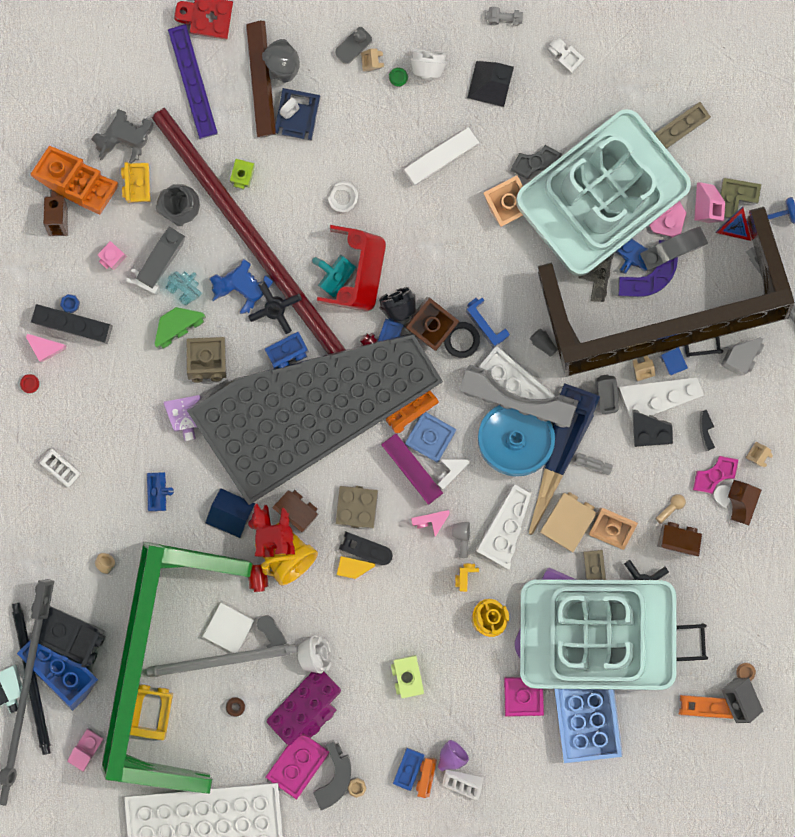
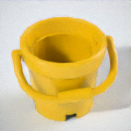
[255,523,318,586]

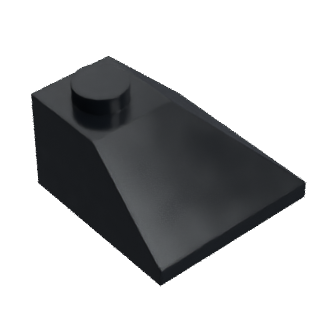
[467,61,514,107]

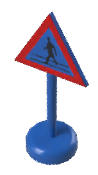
[716,197,795,241]

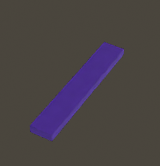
[168,24,218,139]

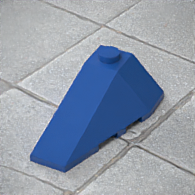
[17,640,98,711]

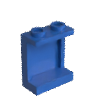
[466,297,510,348]

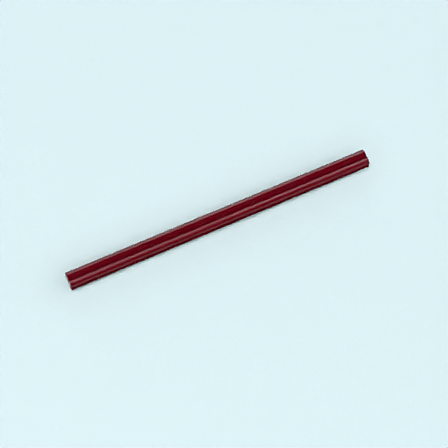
[152,107,346,354]

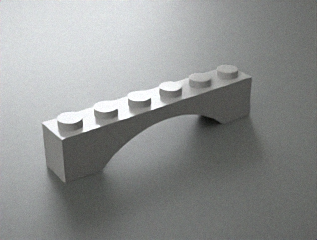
[460,364,579,428]

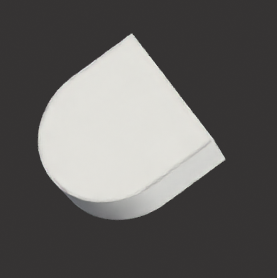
[280,97,300,119]
[713,485,731,508]

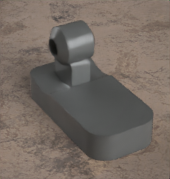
[335,27,372,64]
[597,374,619,414]

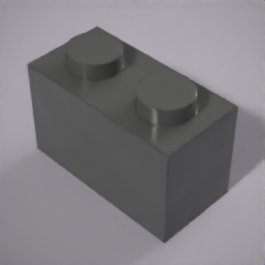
[721,678,763,723]

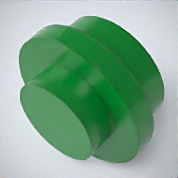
[389,67,408,87]

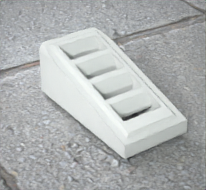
[39,448,81,488]
[442,770,483,800]

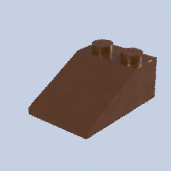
[272,489,319,533]

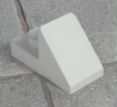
[437,459,470,490]

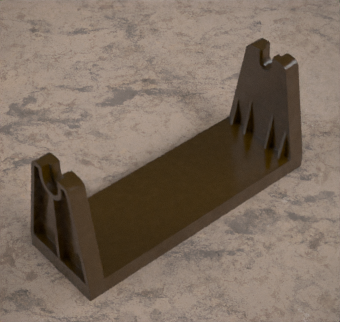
[538,206,795,377]

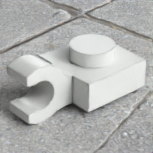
[127,269,161,294]

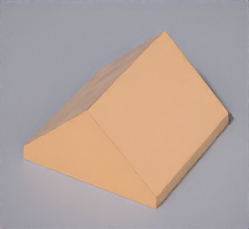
[483,175,523,227]
[589,508,638,550]

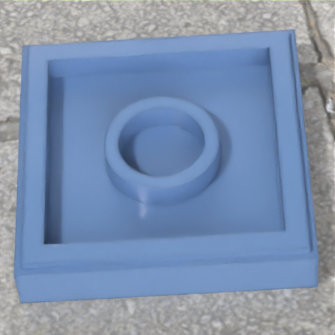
[405,412,457,463]

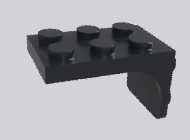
[38,606,106,668]

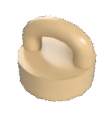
[95,553,115,574]

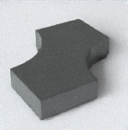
[510,145,562,179]

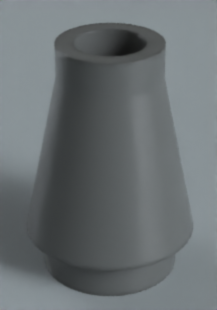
[530,328,558,357]

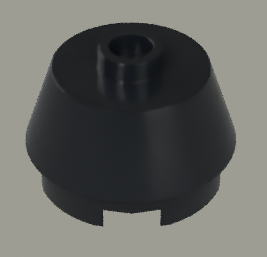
[379,287,416,321]

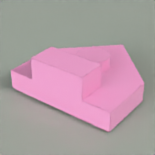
[649,201,686,238]

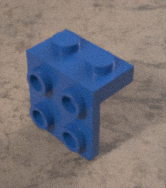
[265,331,309,368]

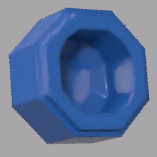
[60,294,80,313]

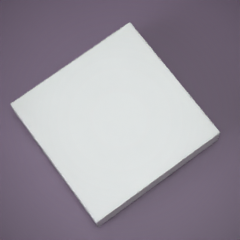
[203,602,255,653]

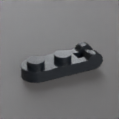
[339,531,393,565]

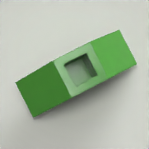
[155,307,206,349]

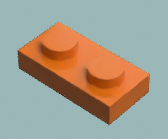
[416,758,437,798]

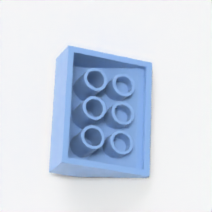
[554,689,623,763]

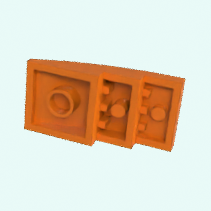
[31,146,118,215]

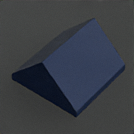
[205,488,256,538]

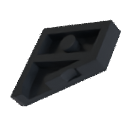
[632,410,673,447]

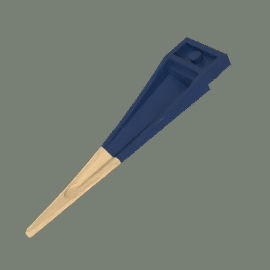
[529,383,600,535]

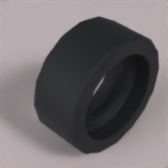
[444,322,480,358]

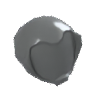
[262,39,300,83]
[156,184,200,226]

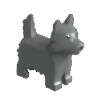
[91,109,154,163]

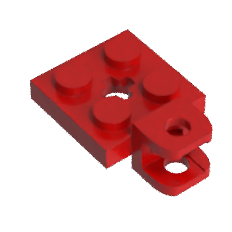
[174,0,233,40]

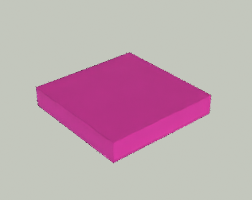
[504,677,544,716]

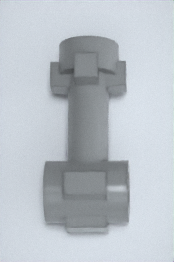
[487,7,523,25]

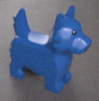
[210,259,273,314]

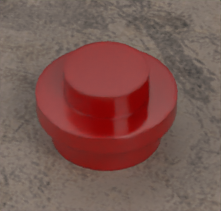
[20,374,40,393]

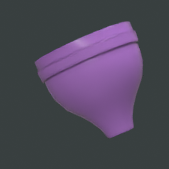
[438,740,469,771]

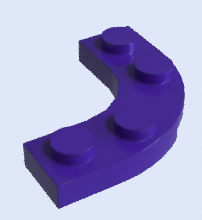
[618,240,678,297]

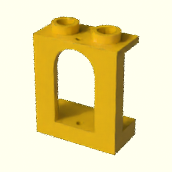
[130,684,173,741]

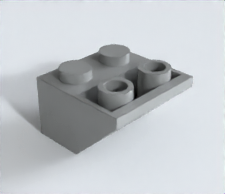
[721,337,764,375]

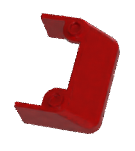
[317,225,386,311]

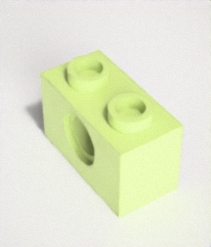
[391,655,424,698]

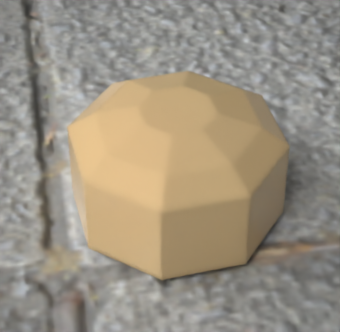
[348,778,367,798]

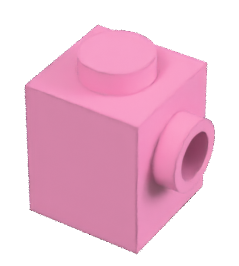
[98,241,127,270]

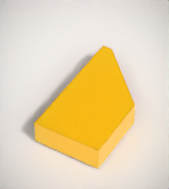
[337,556,375,579]

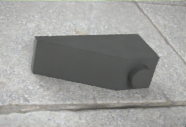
[136,226,185,289]

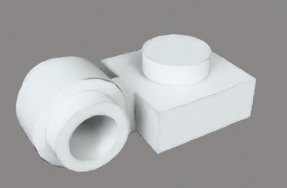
[548,38,585,74]

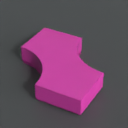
[693,456,739,494]

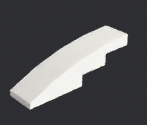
[403,127,479,186]

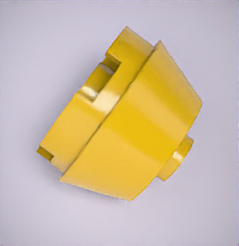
[471,599,509,637]

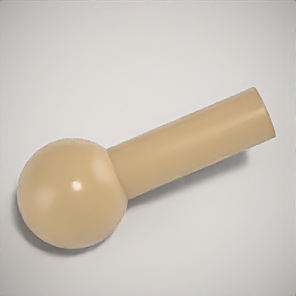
[656,494,686,524]

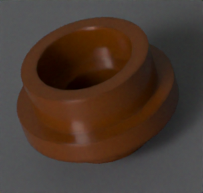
[226,697,245,717]

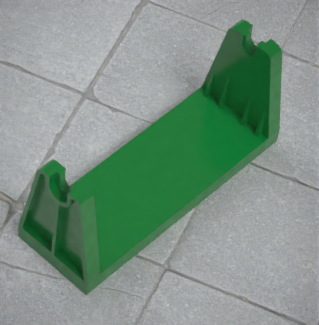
[101,541,253,794]

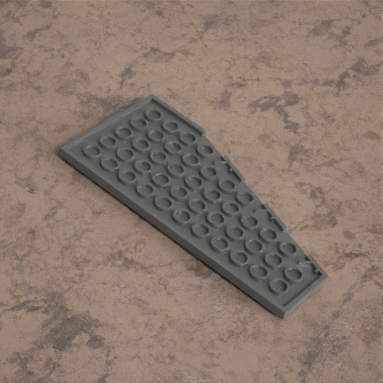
[186,333,443,505]

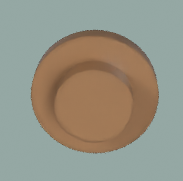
[736,663,756,681]

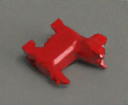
[248,504,295,558]

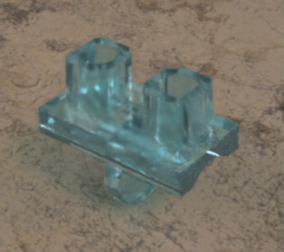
[165,271,202,305]

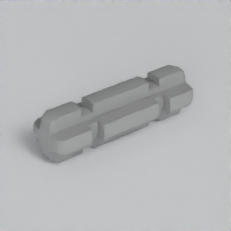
[575,453,613,475]

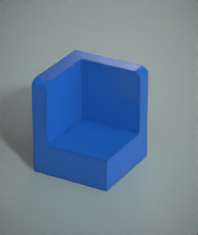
[659,347,688,375]

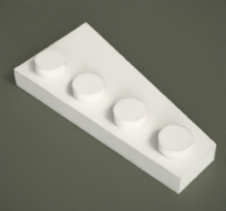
[479,346,555,399]
[618,378,704,423]
[475,484,531,569]

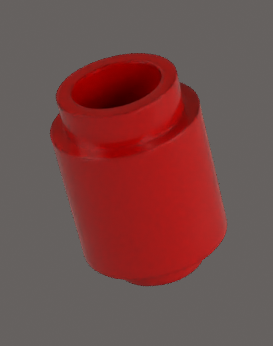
[248,564,269,592]

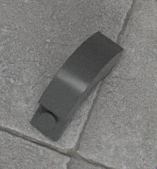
[640,227,708,271]
[313,740,351,810]

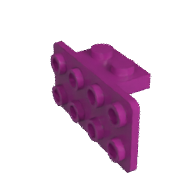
[267,671,341,745]

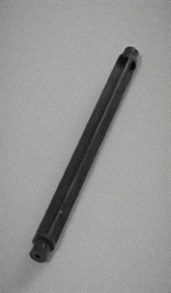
[12,602,51,755]

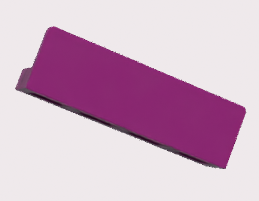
[381,433,443,505]

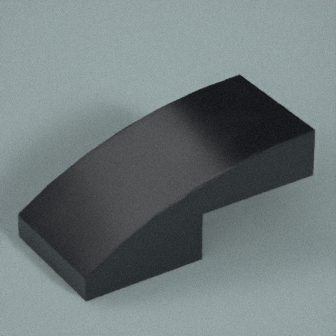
[700,409,715,451]

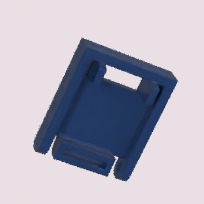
[275,88,321,141]

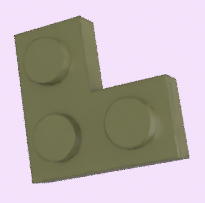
[720,178,762,218]

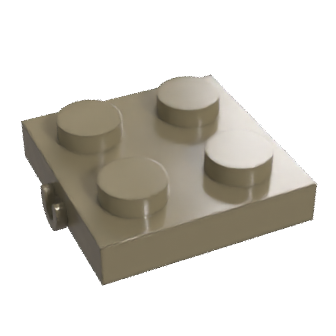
[335,486,378,528]

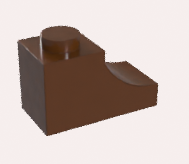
[727,480,762,526]

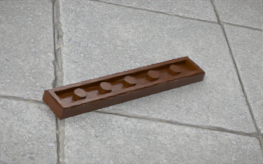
[246,20,276,138]

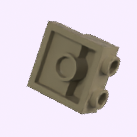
[187,337,227,383]

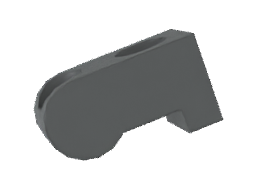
[257,615,287,648]

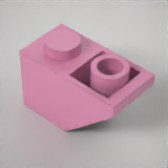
[694,182,725,223]

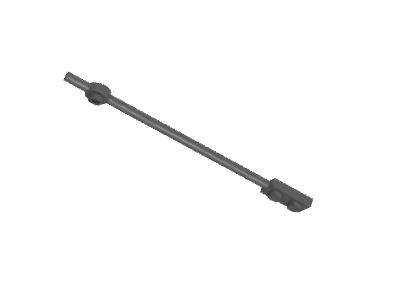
[0,579,55,806]

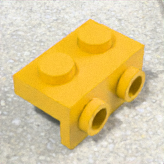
[121,162,151,203]
[455,563,479,592]

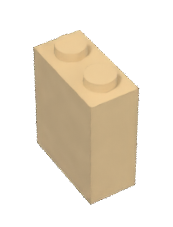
[539,492,597,552]

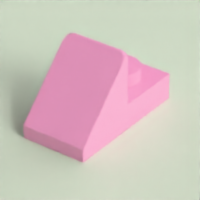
[411,510,450,537]
[67,729,104,771]

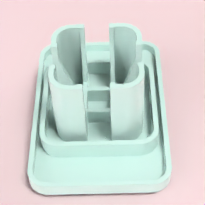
[516,109,691,276]
[520,580,677,690]

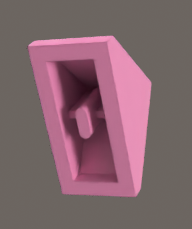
[26,334,67,362]

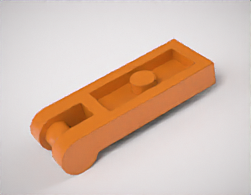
[386,391,439,434]
[679,695,733,719]

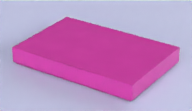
[265,733,329,800]

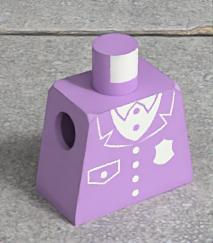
[164,395,201,441]

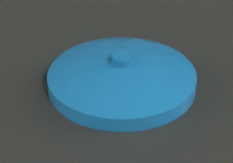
[478,405,555,476]

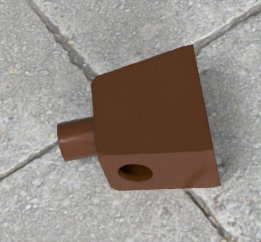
[43,190,68,236]

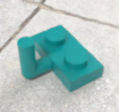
[312,255,357,297]

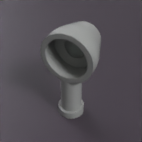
[452,522,470,558]

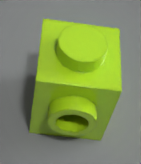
[230,159,255,190]

